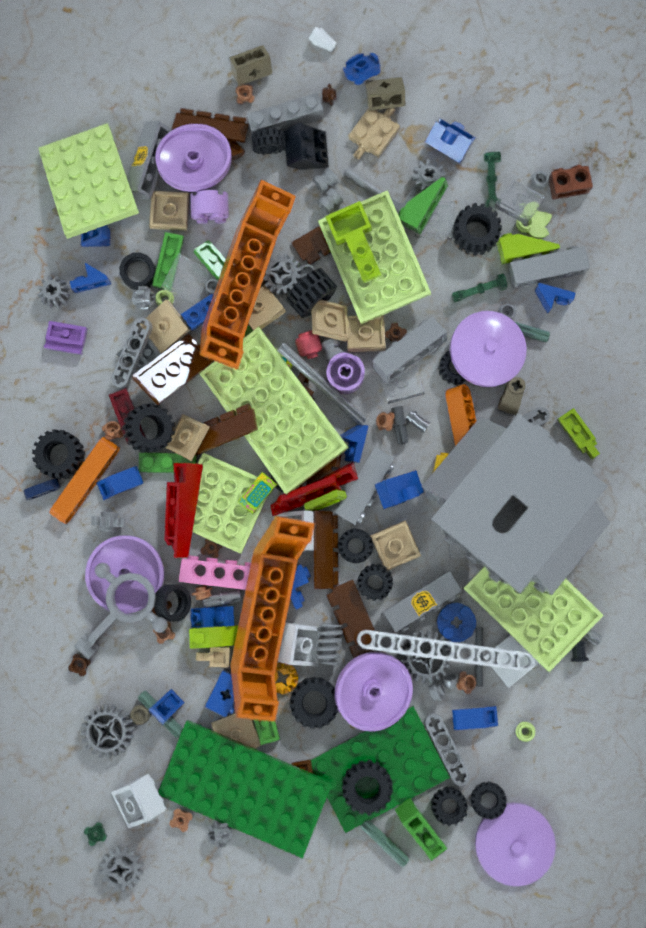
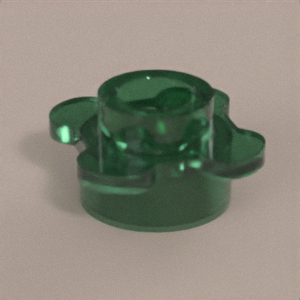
[84,822,107,846]

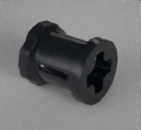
[571,641,589,662]

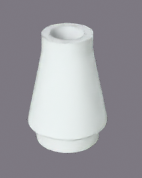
[309,26,337,53]

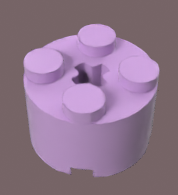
[190,190,229,224]
[326,352,365,394]

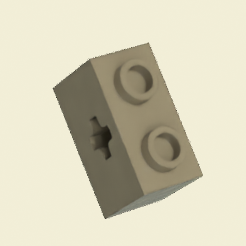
[229,45,273,86]
[365,77,405,111]

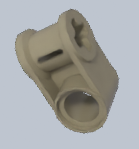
[497,377,526,416]

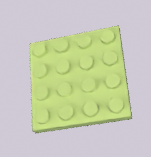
[193,453,267,554]

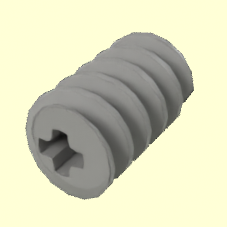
[315,623,343,665]

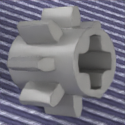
[132,286,156,310]
[207,821,232,848]

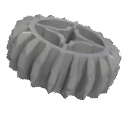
[400,630,451,684]
[81,703,135,758]

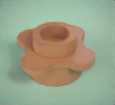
[235,85,255,104]
[376,412,395,431]
[102,421,123,440]
[191,585,213,600]
[153,621,175,644]
[456,671,476,694]
[170,808,192,832]

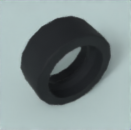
[119,252,156,290]
[154,584,191,622]

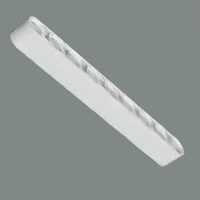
[357,630,535,671]

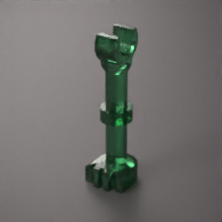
[484,152,501,208]
[452,273,508,303]

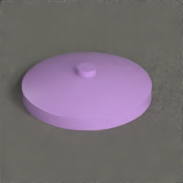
[155,124,232,192]
[450,311,527,387]
[85,535,164,614]
[335,652,413,731]
[475,803,556,886]

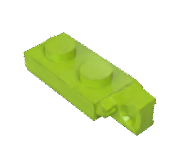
[557,408,600,460]

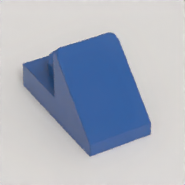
[81,225,110,247]
[69,263,112,293]
[535,283,576,313]
[340,425,369,463]
[149,689,185,725]

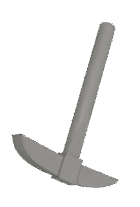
[344,169,416,214]

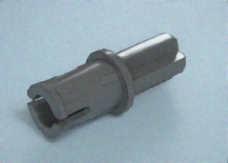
[391,406,409,445]

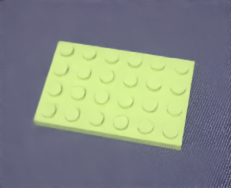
[38,123,139,239]
[318,190,431,324]
[463,567,604,672]

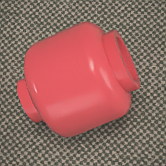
[295,330,322,360]

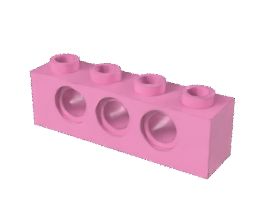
[179,555,251,590]

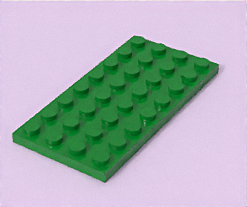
[158,720,333,859]

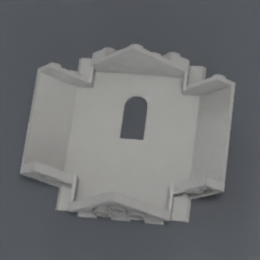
[422,414,610,595]

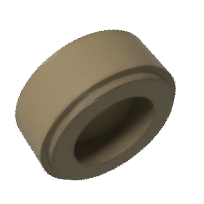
[130,704,151,725]

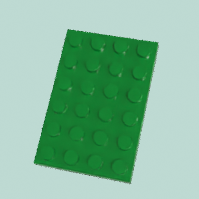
[311,705,450,833]

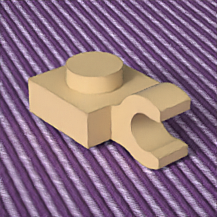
[196,647,230,667]

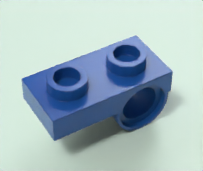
[181,294,213,331]

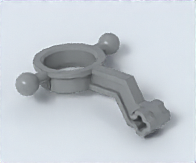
[74,563,168,659]

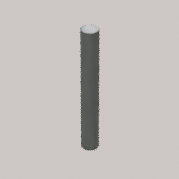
[475,627,483,687]

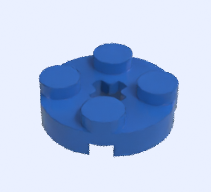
[343,53,381,85]
[437,603,476,642]

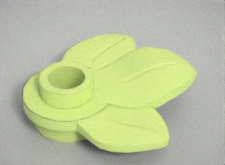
[516,203,552,238]

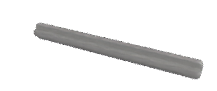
[277,343,366,425]

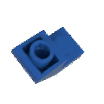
[97,466,144,500]
[290,564,311,609]
[190,606,234,628]
[452,706,498,730]

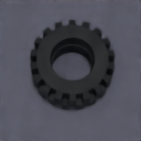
[452,203,502,256]
[286,268,337,318]
[122,403,175,453]
[32,429,85,479]
[290,677,338,729]
[342,760,393,816]

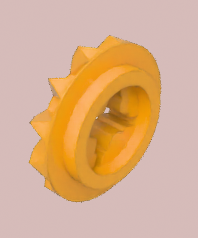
[275,662,298,694]

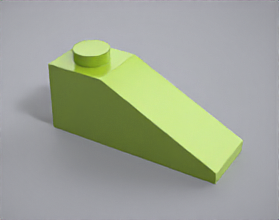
[497,233,560,265]
[189,625,239,649]

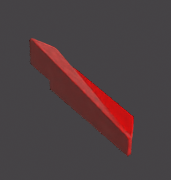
[270,462,358,516]
[164,463,203,558]

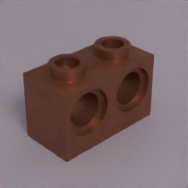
[549,165,593,200]

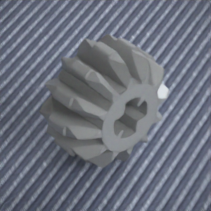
[37,276,70,308]

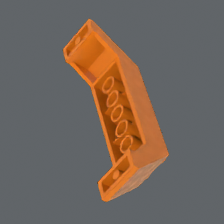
[200,180,296,370]
[231,516,315,721]

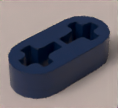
[23,479,61,500]

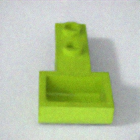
[325,201,381,283]

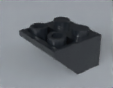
[284,123,329,170]

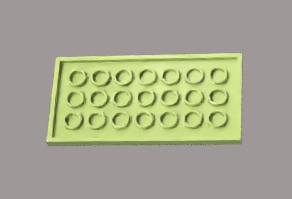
[200,327,349,495]

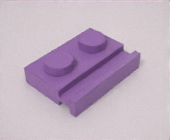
[44,321,88,355]

